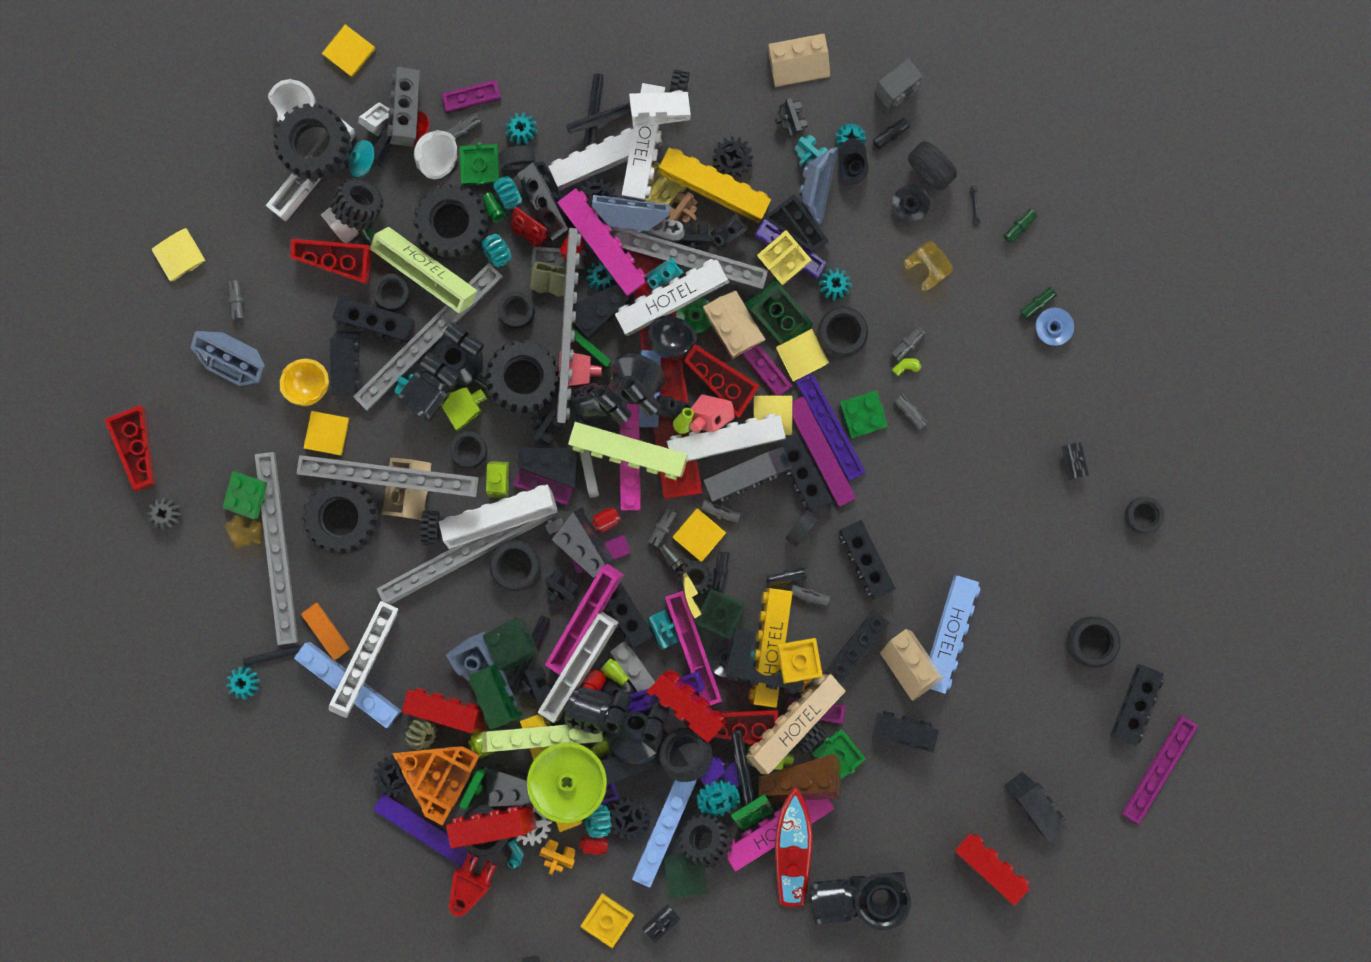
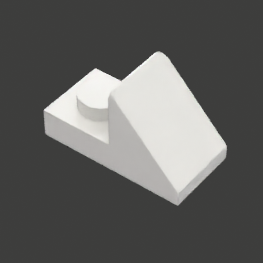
[358,102,389,136]
[321,207,360,243]

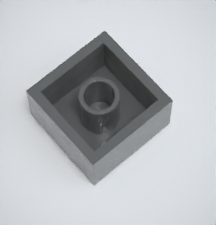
[875,58,923,110]

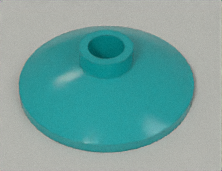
[349,140,374,178]

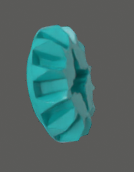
[835,123,866,149]

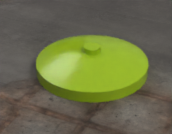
[527,742,607,823]

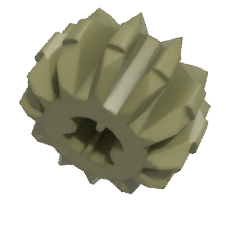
[405,718,438,751]

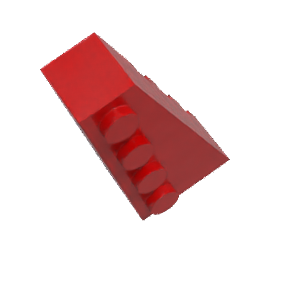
[290,239,372,284]
[684,344,760,418]
[104,405,156,493]
[647,670,727,743]
[402,687,487,733]
[714,709,778,744]
[446,805,537,848]
[955,833,1030,906]

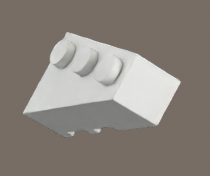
[629,90,691,127]

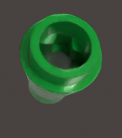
[482,193,506,222]

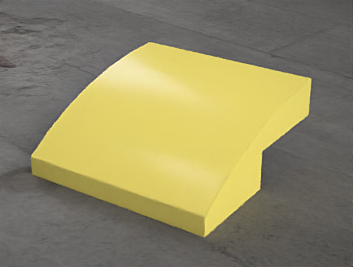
[645,162,686,207]
[152,228,206,281]
[757,230,812,285]
[776,329,829,381]
[753,396,792,435]
[683,573,701,618]

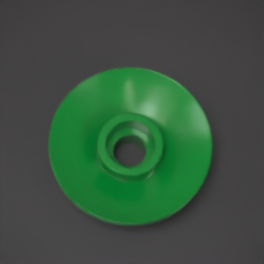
[676,297,711,333]

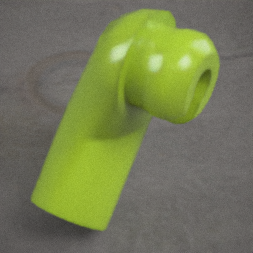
[892,358,921,376]

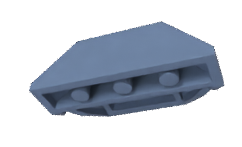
[799,147,838,225]
[592,195,670,232]
[190,331,265,386]

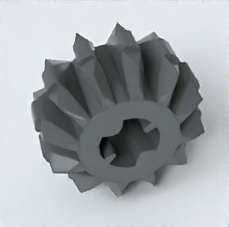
[147,497,182,530]

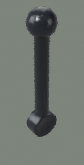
[970,186,980,225]

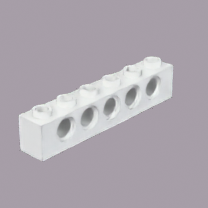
[329,601,398,718]

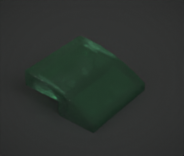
[663,854,708,899]

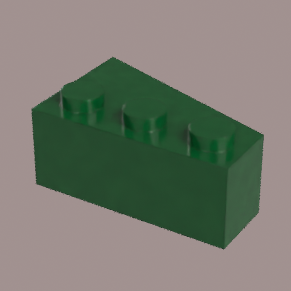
[468,664,524,730]

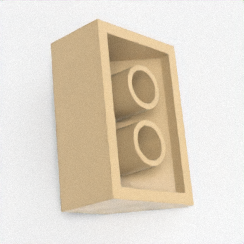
[768,33,830,87]
[703,291,765,359]
[382,458,431,520]
[880,629,944,701]

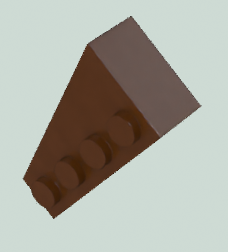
[759,753,841,802]

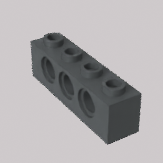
[387,67,420,147]

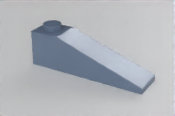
[446,632,517,706]

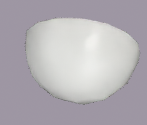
[268,79,316,121]
[414,130,458,179]

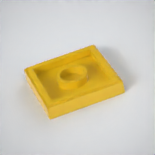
[322,24,376,78]
[304,411,350,456]
[672,508,726,562]
[777,638,823,684]
[580,893,634,948]

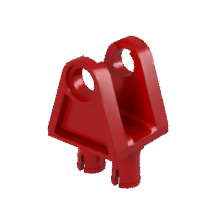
[449,852,497,917]

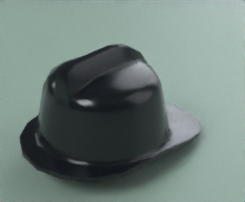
[838,138,869,183]

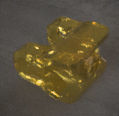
[903,241,953,292]

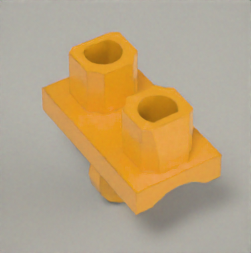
[539,839,575,875]

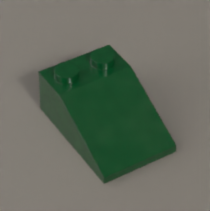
[744,279,813,345]

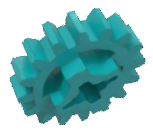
[697,780,740,817]

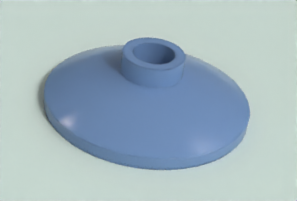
[1036,308,1074,346]

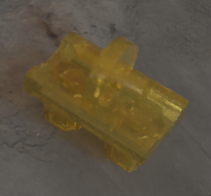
[225,515,262,549]

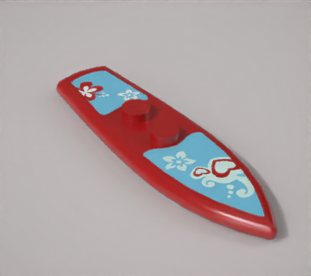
[775,787,812,907]

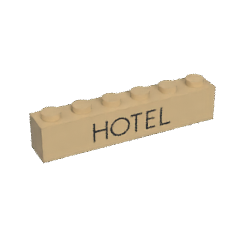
[746,674,845,774]

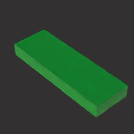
[571,326,612,369]

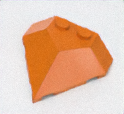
[392,746,480,825]

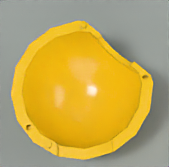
[280,359,329,406]

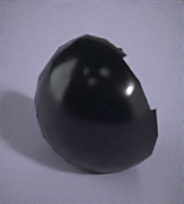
[648,316,697,360]

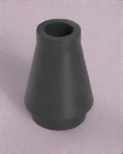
[658,544,685,573]

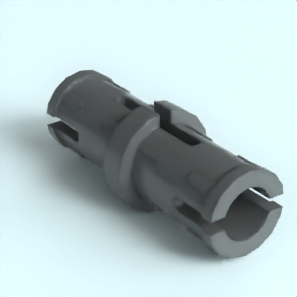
[444,113,482,139]
[228,280,244,320]
[891,326,926,361]
[894,394,928,430]
[701,500,741,524]
[648,508,677,548]
[791,585,830,608]

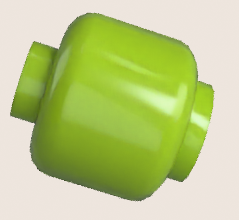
[468,730,495,759]

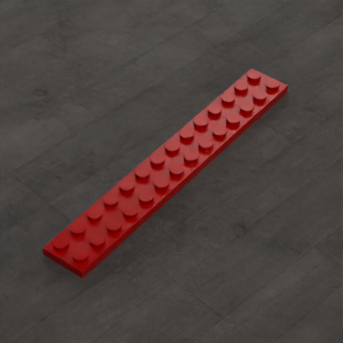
[627,237,702,499]

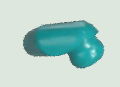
[507,838,524,869]

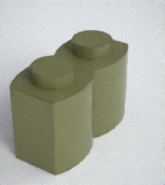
[530,262,566,297]

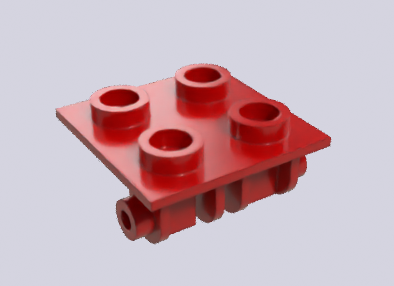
[509,207,549,247]

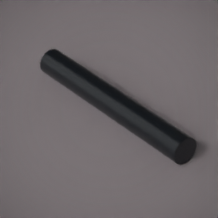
[243,645,301,666]

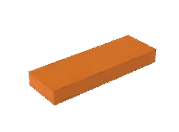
[301,603,351,661]

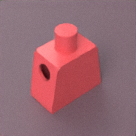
[558,351,602,388]
[690,394,735,433]

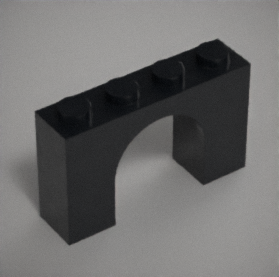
[723,628,804,694]

